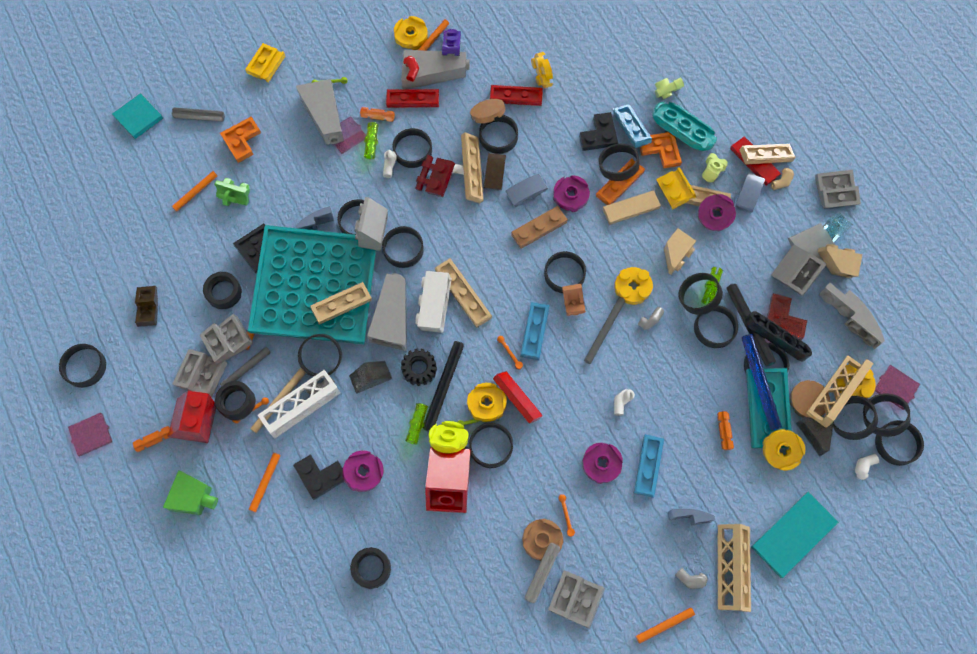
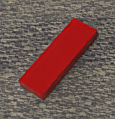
[490,85,543,106]
[386,89,439,108]
[730,136,781,186]
[493,371,543,424]

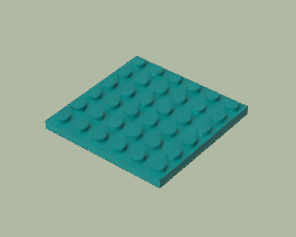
[248,225,376,345]

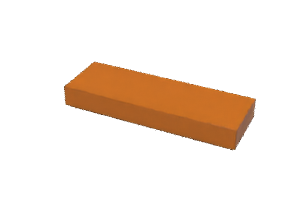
[596,158,645,205]

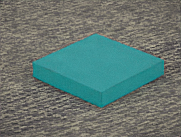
[112,93,163,139]

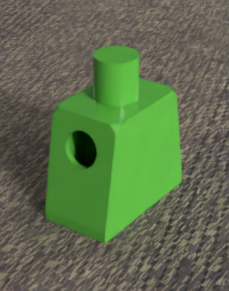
[163,470,218,515]

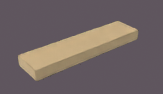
[461,132,484,204]
[435,258,492,328]

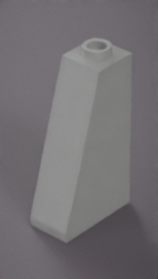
[401,50,470,89]
[296,79,344,145]
[367,273,407,351]

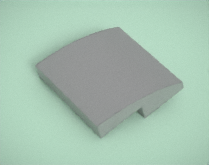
[815,170,861,209]
[788,223,835,262]
[200,314,253,363]
[172,349,227,398]
[548,570,605,629]

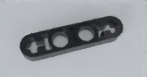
[745,311,812,362]

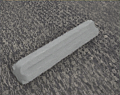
[525,543,560,603]

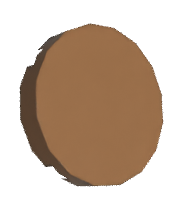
[470,99,506,123]
[789,380,830,420]
[522,519,563,561]

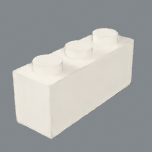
[416,271,452,333]

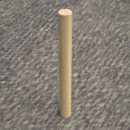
[250,368,306,433]

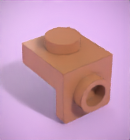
[562,284,586,316]

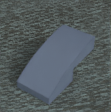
[735,173,765,212]
[506,174,548,207]
[296,206,334,231]
[668,509,715,526]

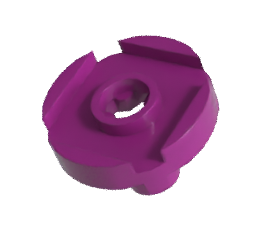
[553,175,590,212]
[698,194,736,231]
[582,443,623,484]
[342,450,384,492]

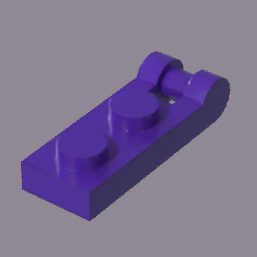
[442,29,461,56]

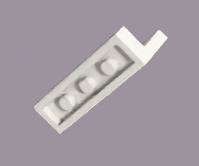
[258,370,340,439]

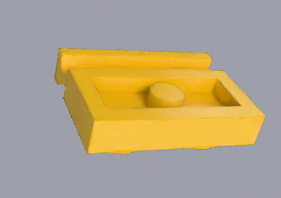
[245,43,286,83]
[656,167,696,210]

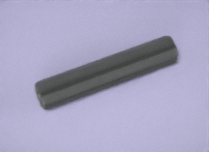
[172,107,225,122]

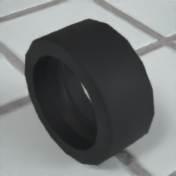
[203,272,242,309]
[215,381,256,421]
[350,547,391,589]

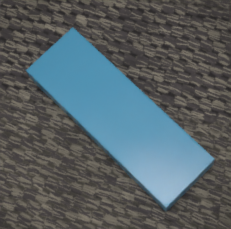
[613,104,652,148]
[520,302,550,361]
[634,434,664,498]

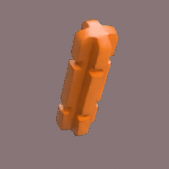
[360,107,395,122]
[717,411,734,450]
[133,426,170,452]

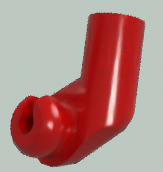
[403,56,420,82]

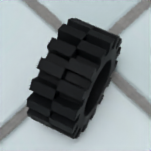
[401,348,437,386]

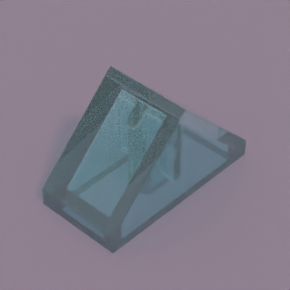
[823,213,853,242]

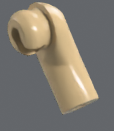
[771,168,794,190]

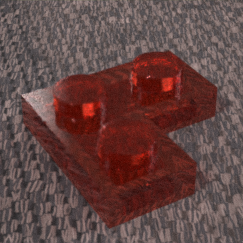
[767,293,807,340]

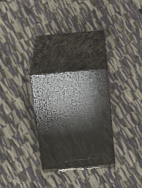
[349,361,392,394]
[796,417,833,456]

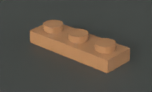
[511,206,568,249]

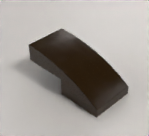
[484,153,506,190]
[135,286,158,327]

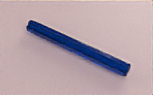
[741,334,782,430]

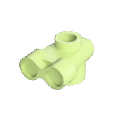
[655,78,684,99]
[702,153,728,182]

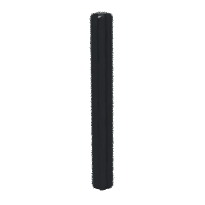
[726,284,776,366]
[423,341,464,432]

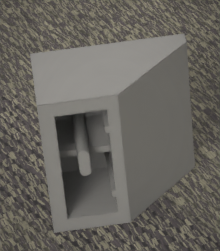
[355,197,388,251]
[771,244,826,296]

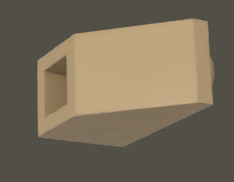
[664,228,696,275]
[818,244,862,278]

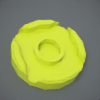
[429,421,468,453]

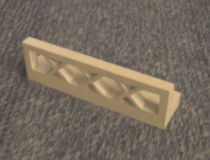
[806,355,874,428]
[718,524,751,612]

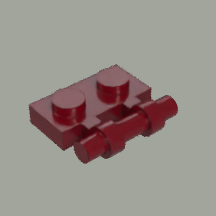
[415,155,455,197]

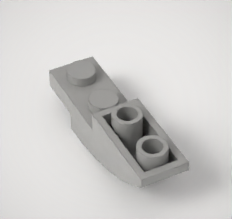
[819,283,885,349]

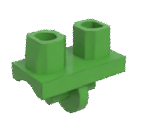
[214,178,250,207]

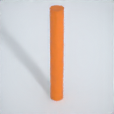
[418,19,449,51]
[171,171,218,212]
[248,453,281,512]
[635,607,695,644]

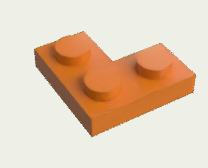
[220,117,261,163]
[639,132,682,169]

